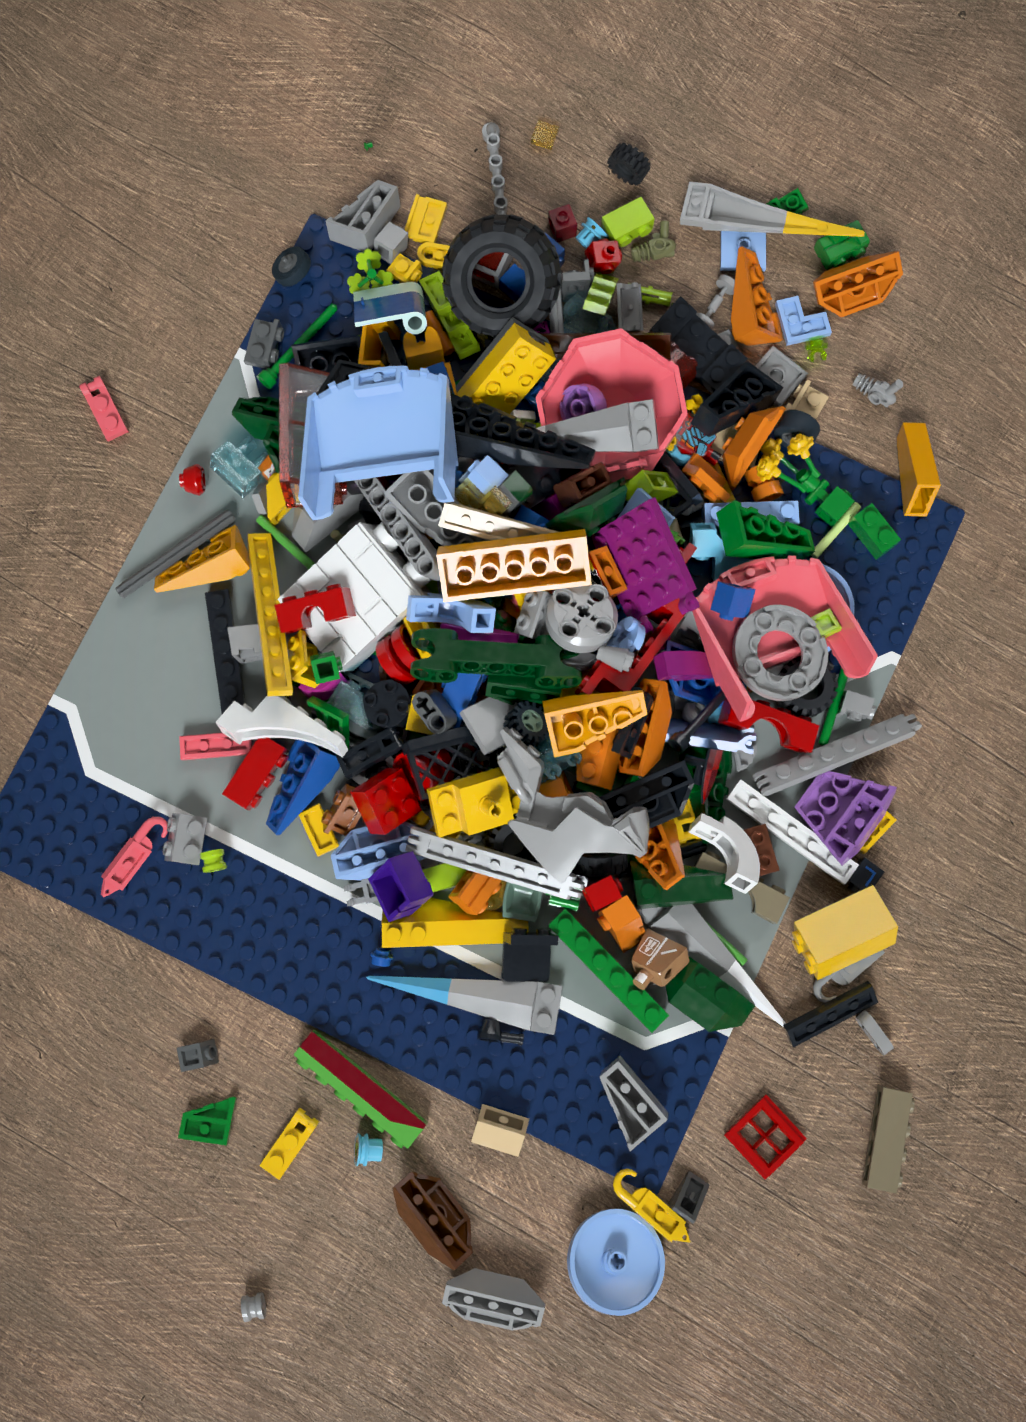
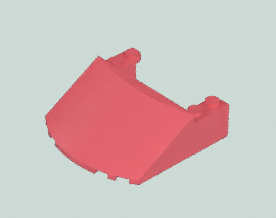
[692,556,878,722]

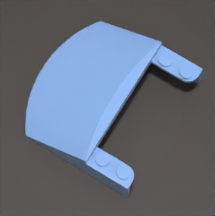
[298,366,459,520]

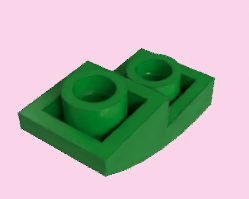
[766,188,809,215]

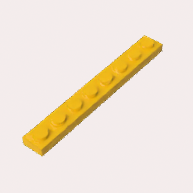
[247,533,293,697]

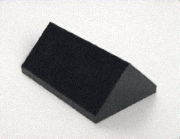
[292,335,361,389]

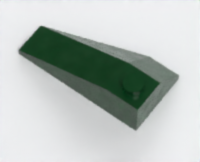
[679,745,732,844]

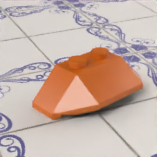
[813,251,903,317]
[722,406,786,491]
[618,678,672,777]

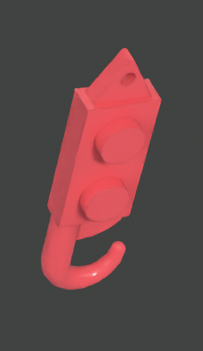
[101,817,168,897]

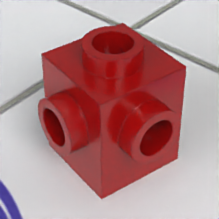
[584,239,622,274]

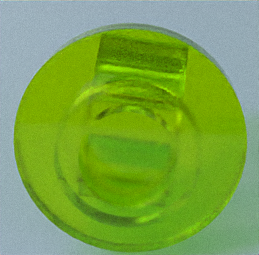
[805,339,828,362]

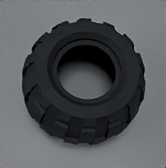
[442,214,562,338]

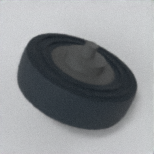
[272,246,311,287]

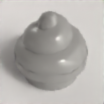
[681,701,705,723]

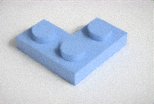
[775,296,832,346]

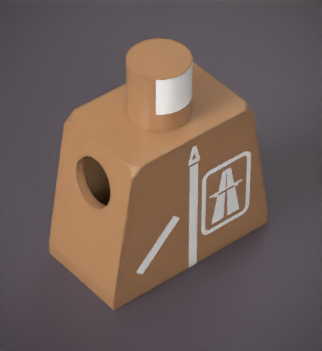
[632,929,689,990]

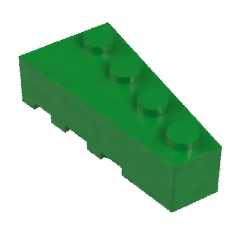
[716,500,815,560]

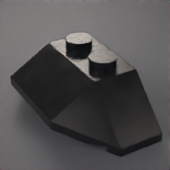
[599,760,694,828]

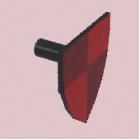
[684,749,723,804]

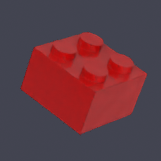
[350,768,421,835]

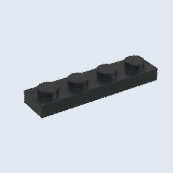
[783,981,878,1048]

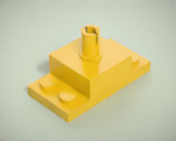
[427,767,521,838]

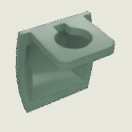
[502,882,542,922]

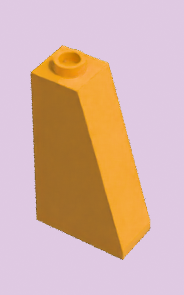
[897,422,941,516]

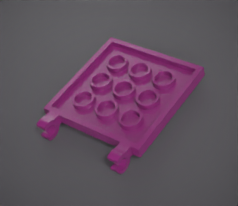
[591,497,700,634]

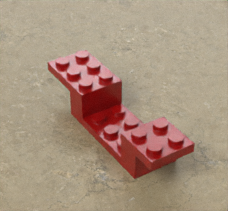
[574,542,697,695]

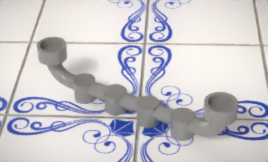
[482,122,508,215]

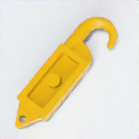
[613,1169,690,1243]

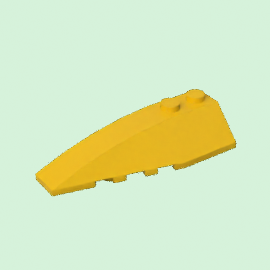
[382,897,529,948]

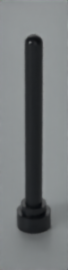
[668,678,742,753]

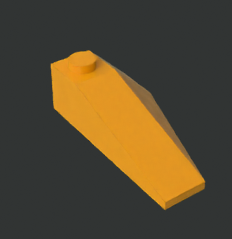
[154,524,250,593]
[542,690,647,758]

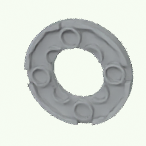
[732,605,828,701]

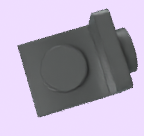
[177,1039,219,1072]

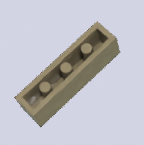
[862,1085,915,1194]

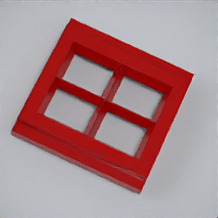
[723,1094,807,1180]

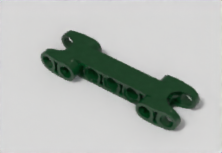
[410,628,582,689]

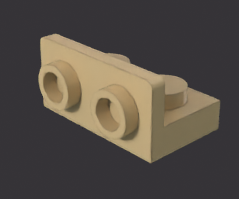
[782,379,829,419]

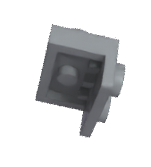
[514,590,553,640]
[163,813,207,865]

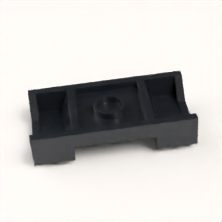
[648,296,748,394]

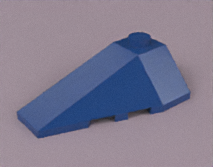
[266,739,340,835]

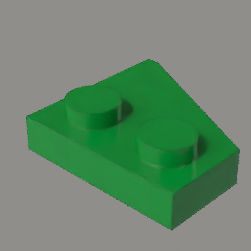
[307,696,349,750]
[178,1097,237,1146]

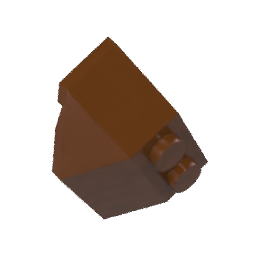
[392,1171,473,1270]

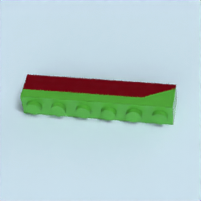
[293,1030,428,1149]

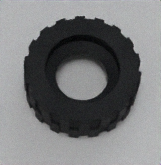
[574,853,628,877]

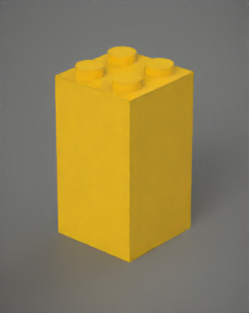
[792,885,898,980]

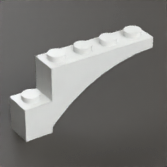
[216,696,348,757]

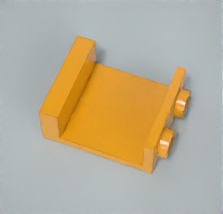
[358,320,401,368]

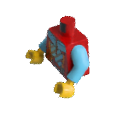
[665,394,722,467]

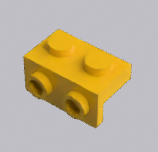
[287,630,319,689]

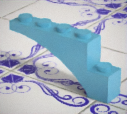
[689,523,756,582]

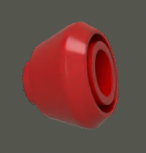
[179,464,206,496]

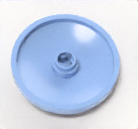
[567,1209,665,1316]

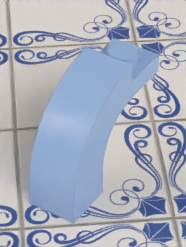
[406,593,496,633]

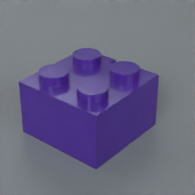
[368,851,434,922]

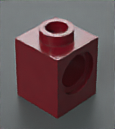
[548,204,577,243]

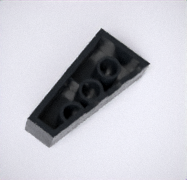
[691,360,784,437]

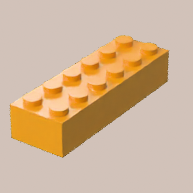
[436,529,592,602]

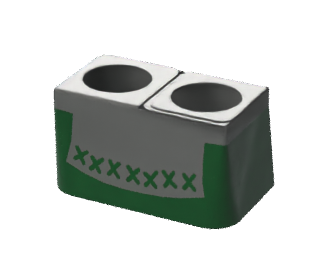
[482,470,533,518]

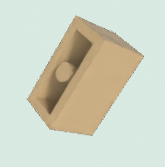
[471,1104,529,1157]

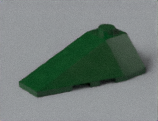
[630,860,733,910]

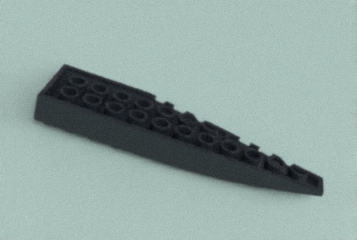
[316,359,596,469]

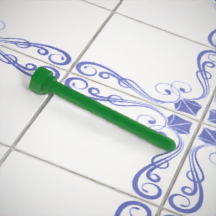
[257,304,338,389]
[819,667,848,746]

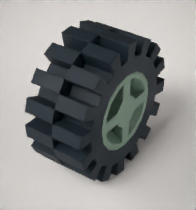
[503,701,549,747]

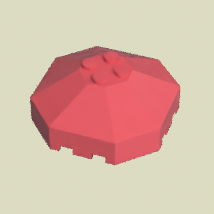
[536,328,688,483]

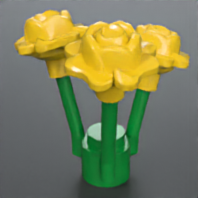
[756,434,821,493]

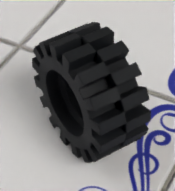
[607,143,651,186]

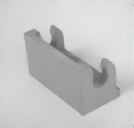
[616,282,643,332]

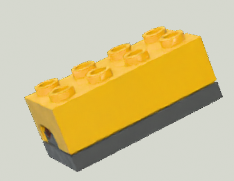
[455,317,556,414]

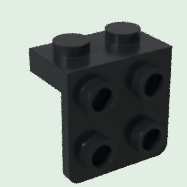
[502,928,559,982]

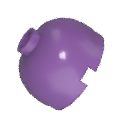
[559,384,607,420]

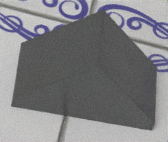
[668,1171,710,1223]

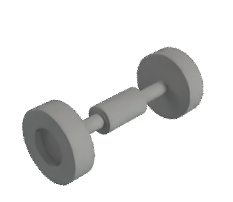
[696,275,735,329]

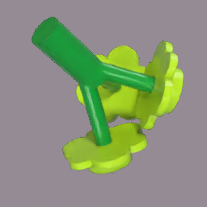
[347,248,393,294]

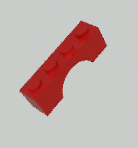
[718,698,820,753]

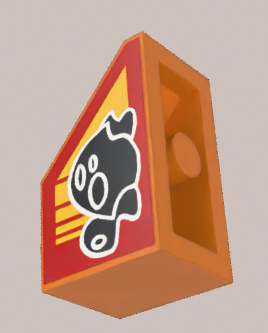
[588,546,628,602]

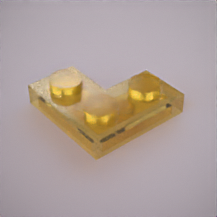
[455,478,512,515]

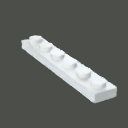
[726,779,859,885]

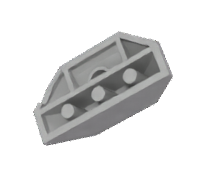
[292,480,364,552]
[442,1268,546,1331]

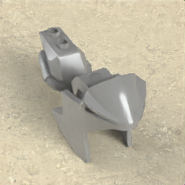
[497,727,650,884]

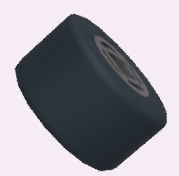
[774,410,820,450]

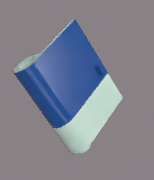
[353,282,427,334]

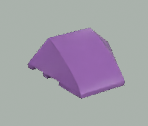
[795,771,897,866]

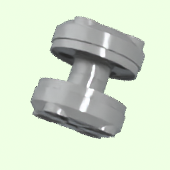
[543,584,618,672]

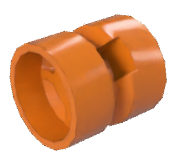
[744,466,784,502]

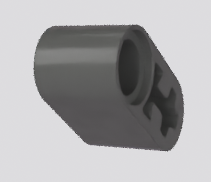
[412,689,457,734]

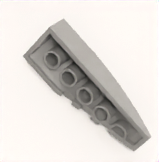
[384,469,490,546]

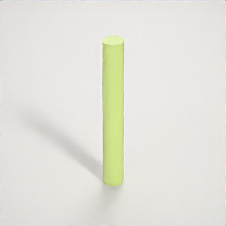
[811,502,861,559]

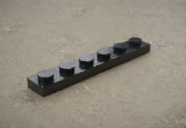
[205,589,246,714]

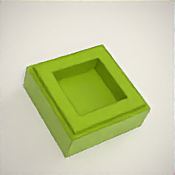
[811,608,842,638]

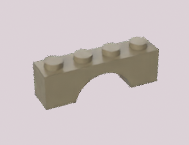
[694,851,790,924]

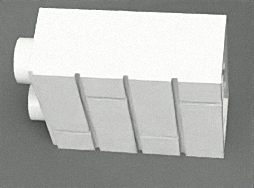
[277,522,432,672]

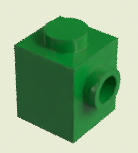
[310,651,343,684]

